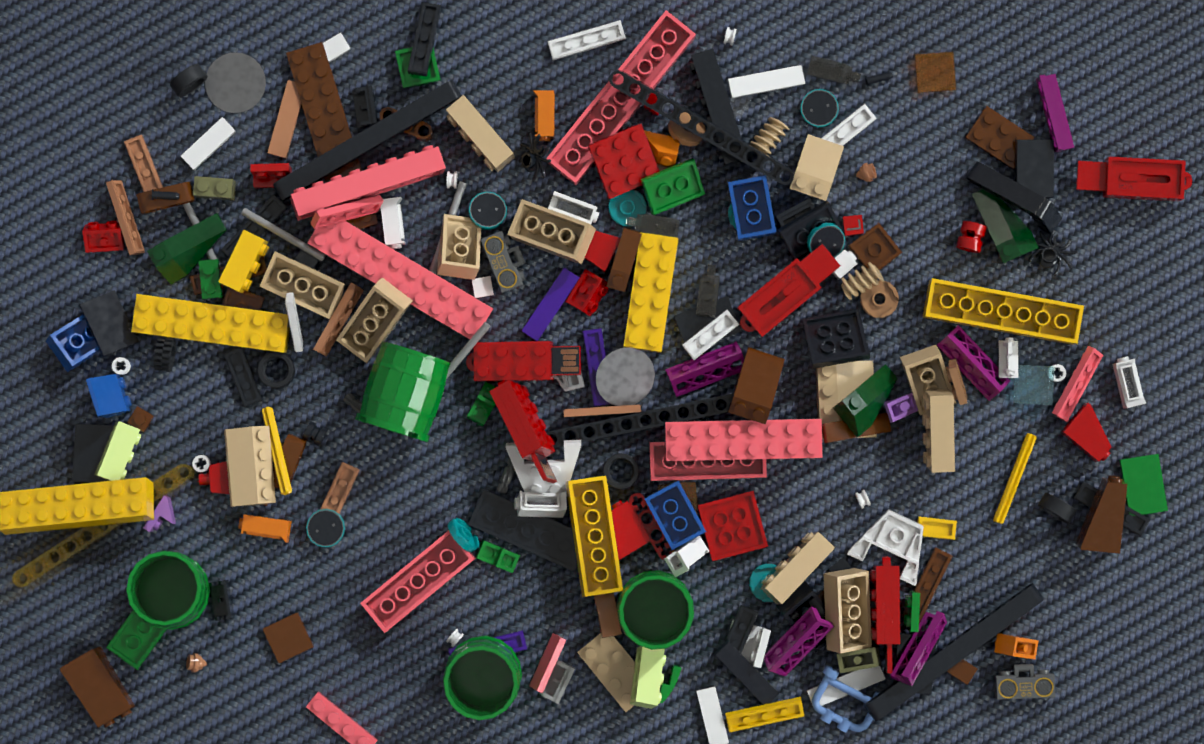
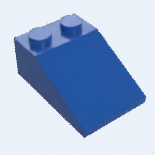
[45,315,100,372]
[86,374,132,418]

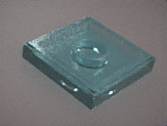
[1013,365,1055,405]

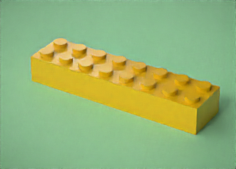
[923,278,1084,345]
[131,294,290,353]
[0,477,154,535]

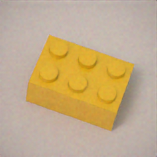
[218,230,269,293]

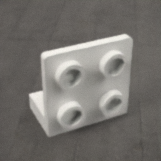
[729,620,771,668]

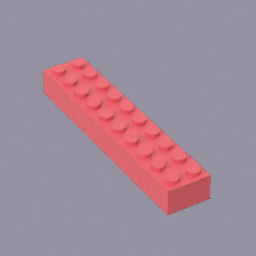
[546,10,696,185]
[307,221,493,340]

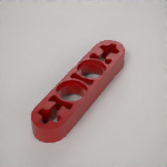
[629,493,675,560]

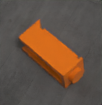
[533,90,555,142]
[239,514,292,543]

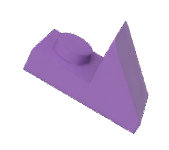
[884,393,918,422]
[143,495,176,532]

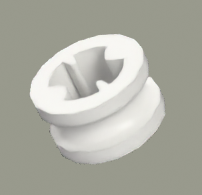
[723,27,737,46]
[447,171,457,189]
[112,357,131,375]
[1047,364,1066,382]
[192,455,211,472]
[855,490,871,509]
[446,629,464,647]

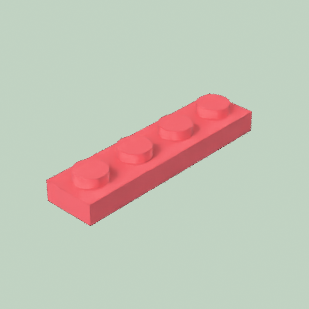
[311,195,384,229]
[1052,346,1103,422]
[306,691,378,744]

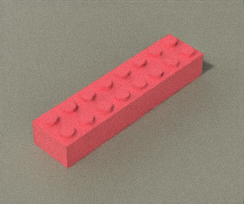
[290,145,446,221]
[665,419,822,461]

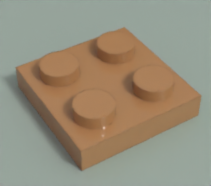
[946,358,967,405]

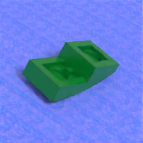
[467,382,496,427]
[475,540,520,573]
[660,664,681,703]

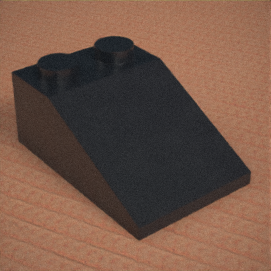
[776,581,826,653]

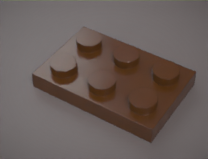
[965,106,1034,170]

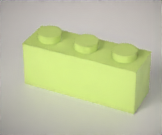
[95,421,141,481]
[630,646,666,709]

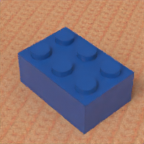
[728,175,776,241]
[645,480,706,550]

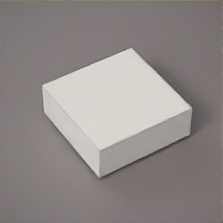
[472,276,494,298]

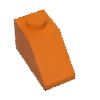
[644,130,680,167]
[994,633,1039,659]

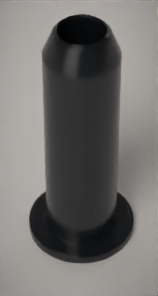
[865,72,893,87]
[152,189,180,201]

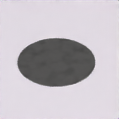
[205,53,266,113]
[596,348,655,406]

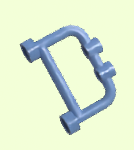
[812,665,880,733]

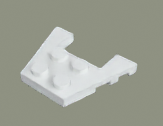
[506,440,581,494]
[847,509,924,586]

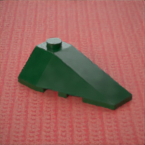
[972,189,1039,264]
[147,213,227,285]
[833,364,898,438]

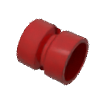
[956,221,987,253]

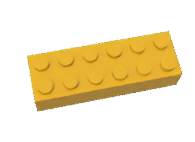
[623,232,678,353]
[566,476,623,597]

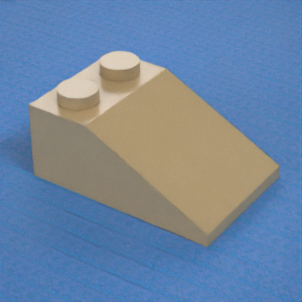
[789,134,844,201]
[437,214,481,280]
[900,345,956,415]

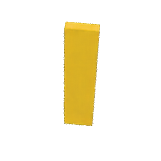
[725,697,804,733]

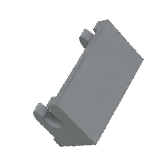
[540,660,575,704]

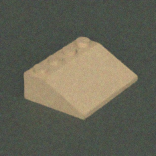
[816,361,877,439]

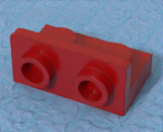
[250,163,292,188]
[82,220,125,253]
[565,269,608,316]

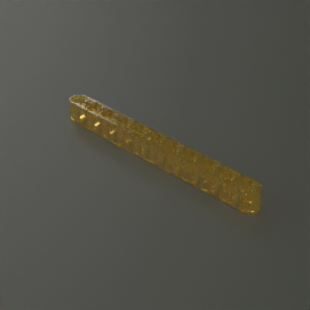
[12,464,195,587]

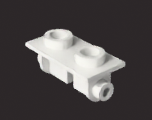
[999,338,1018,378]

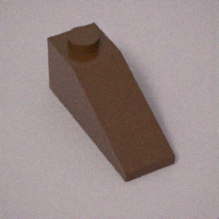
[606,228,642,292]

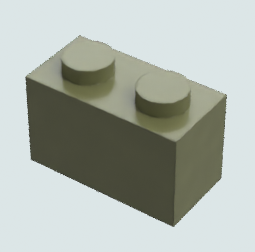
[193,176,236,201]
[837,646,882,673]

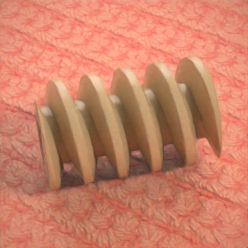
[749,117,790,155]
[841,262,884,300]

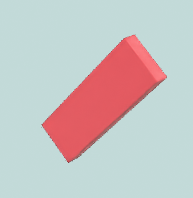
[529,633,566,693]

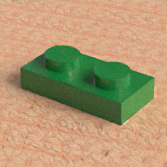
[199,259,222,299]

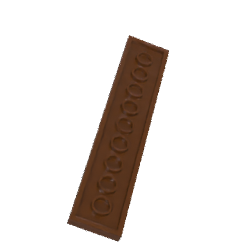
[286,42,379,230]

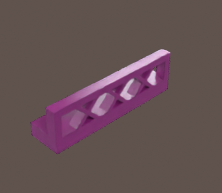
[1036,74,1074,153]
[937,325,1010,401]
[665,341,744,397]
[764,607,834,676]
[890,611,947,686]

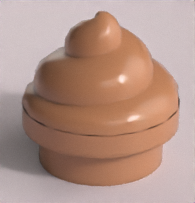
[856,163,877,182]
[186,653,207,673]

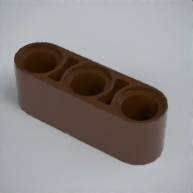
[379,107,433,142]
[136,182,195,214]
[273,434,307,490]

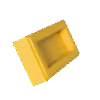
[917,517,957,540]

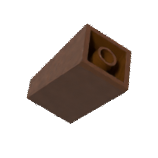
[728,347,785,425]
[1076,475,1127,554]
[59,646,135,728]

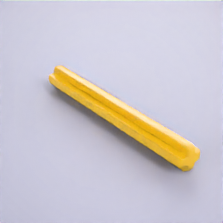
[262,407,292,495]
[993,433,1037,524]

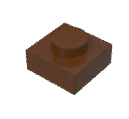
[127,406,155,432]

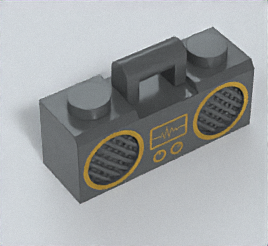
[480,231,526,294]
[994,664,1056,700]

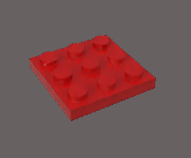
[587,123,659,199]
[697,491,768,561]

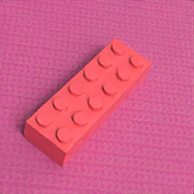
[649,442,767,481]
[360,530,476,633]

